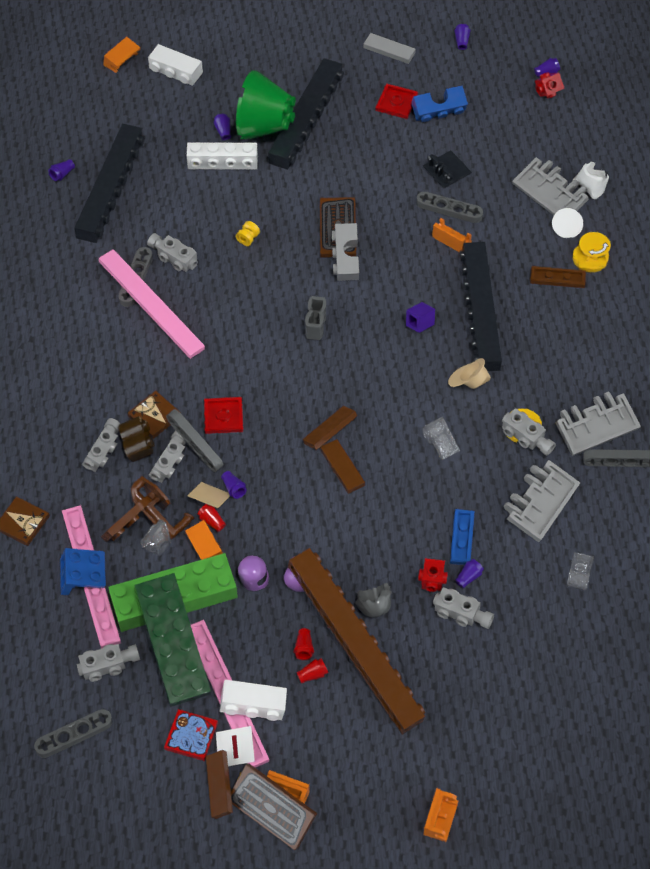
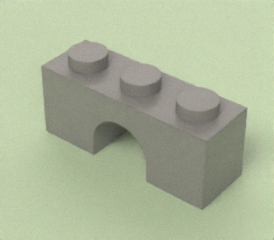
[332,223,359,281]

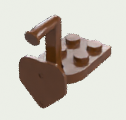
[101,476,194,542]

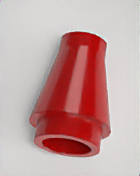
[197,504,226,532]
[294,628,314,660]
[296,658,329,683]

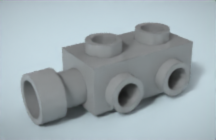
[147,233,198,272]
[502,408,556,456]
[82,418,120,472]
[149,430,186,483]
[433,587,494,629]
[77,644,140,682]

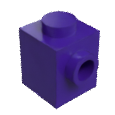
[406,302,435,333]

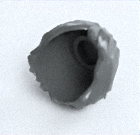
[355,583,392,618]

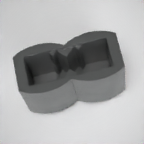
[305,296,326,340]

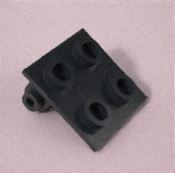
[423,150,472,188]

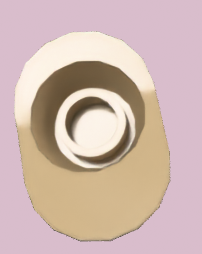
[448,358,491,389]

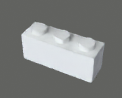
[148,44,203,86]
[220,680,287,721]

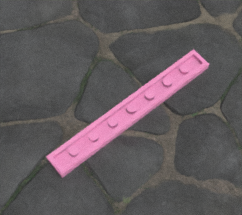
[99,249,205,359]
[62,505,121,649]
[191,620,269,767]

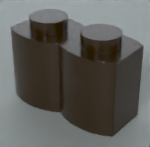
[119,416,155,462]

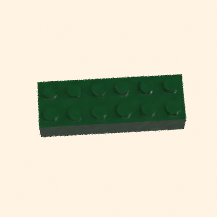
[135,573,211,707]

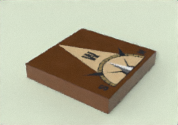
[128,391,181,439]
[0,496,50,546]

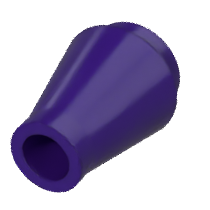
[454,24,471,50]
[534,58,560,77]
[213,114,231,140]
[48,159,75,181]
[221,471,247,499]
[455,559,484,589]

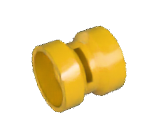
[236,221,260,246]

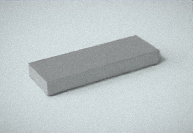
[363,33,416,64]

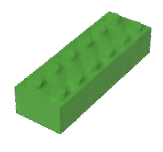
[108,553,238,632]

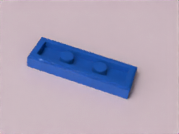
[450,509,475,565]

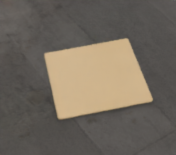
[188,482,230,508]

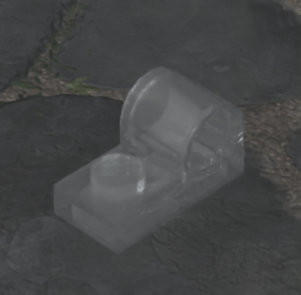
[422,417,460,460]
[140,519,171,557]
[566,552,594,591]

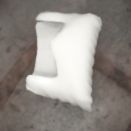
[572,162,609,199]

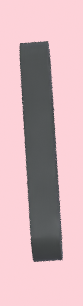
[417,192,483,223]
[119,247,153,307]
[166,409,223,472]
[583,449,650,467]
[34,709,113,758]

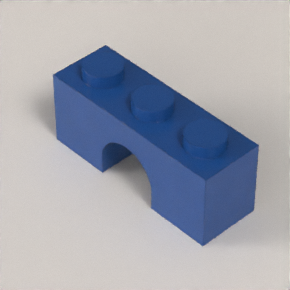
[411,86,468,122]

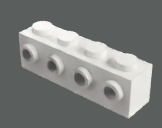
[187,143,258,169]

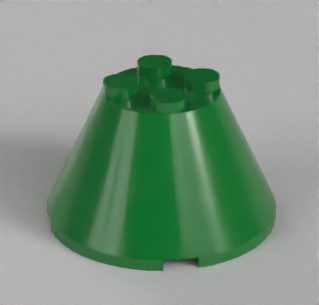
[236,70,296,140]

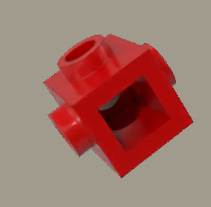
[535,72,564,98]
[418,558,448,592]

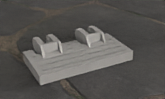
[512,157,589,215]
[556,392,641,456]
[504,460,580,542]

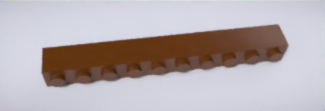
[288,548,425,735]

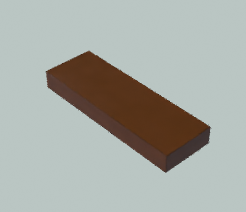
[530,266,586,288]
[303,406,357,450]
[320,439,365,494]
[206,750,233,819]

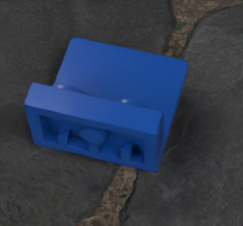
[60,548,106,595]

